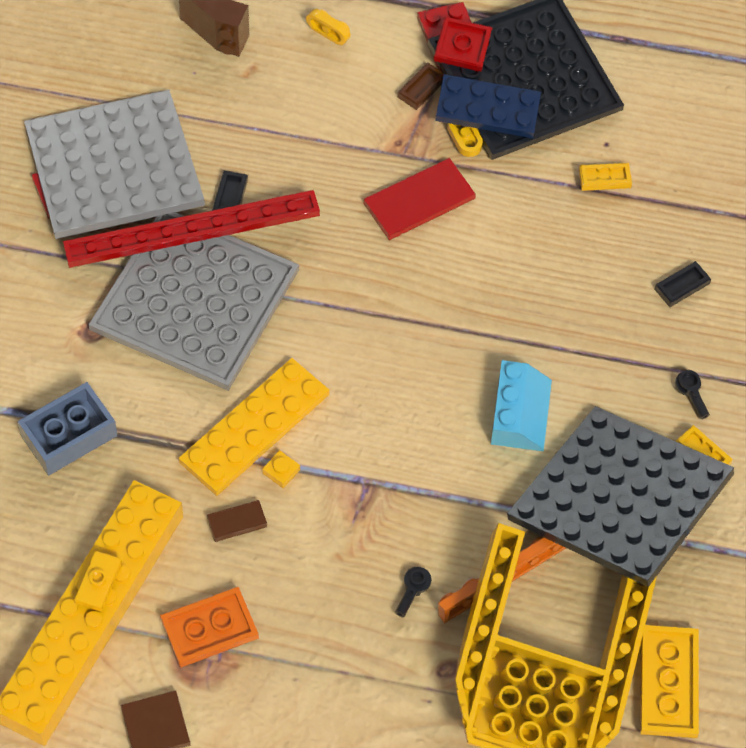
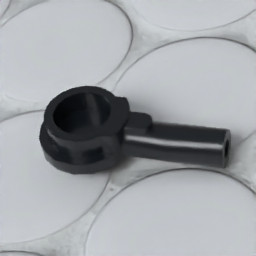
[675,370,710,419]
[395,567,432,617]

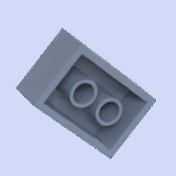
[17,382,117,476]

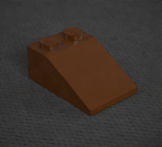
[179,0,249,57]

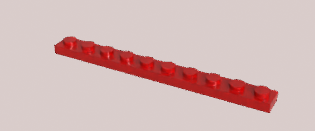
[63,190,320,268]

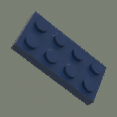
[435,74,541,138]

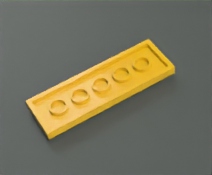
[179,358,330,496]

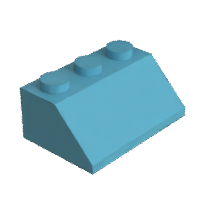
[491,360,552,451]

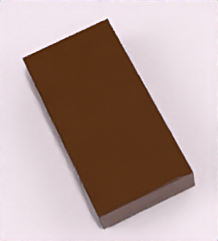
[397,63,444,110]
[207,500,267,542]

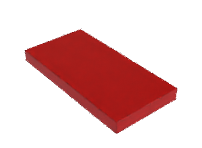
[364,158,476,240]

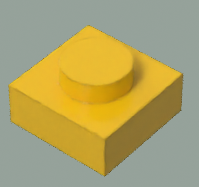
[262,450,300,489]

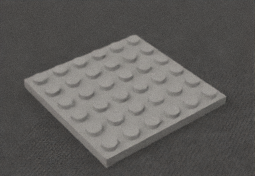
[24,90,205,239]
[89,212,299,391]

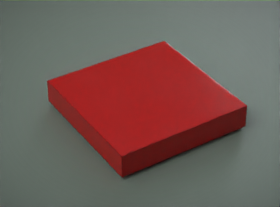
[434,17,492,72]

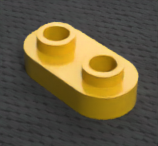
[306,9,351,45]
[448,123,483,157]

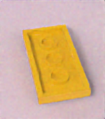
[640,625,699,738]

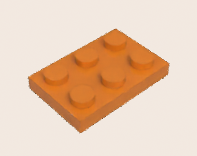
[160,586,259,668]

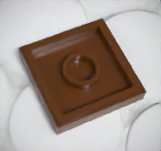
[121,690,191,748]

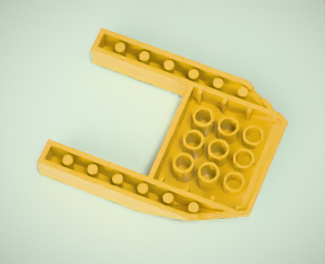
[455,523,657,748]

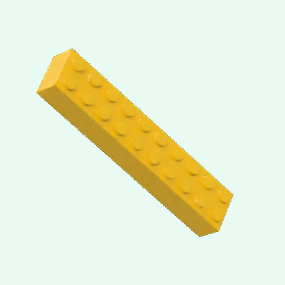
[0,480,183,746]

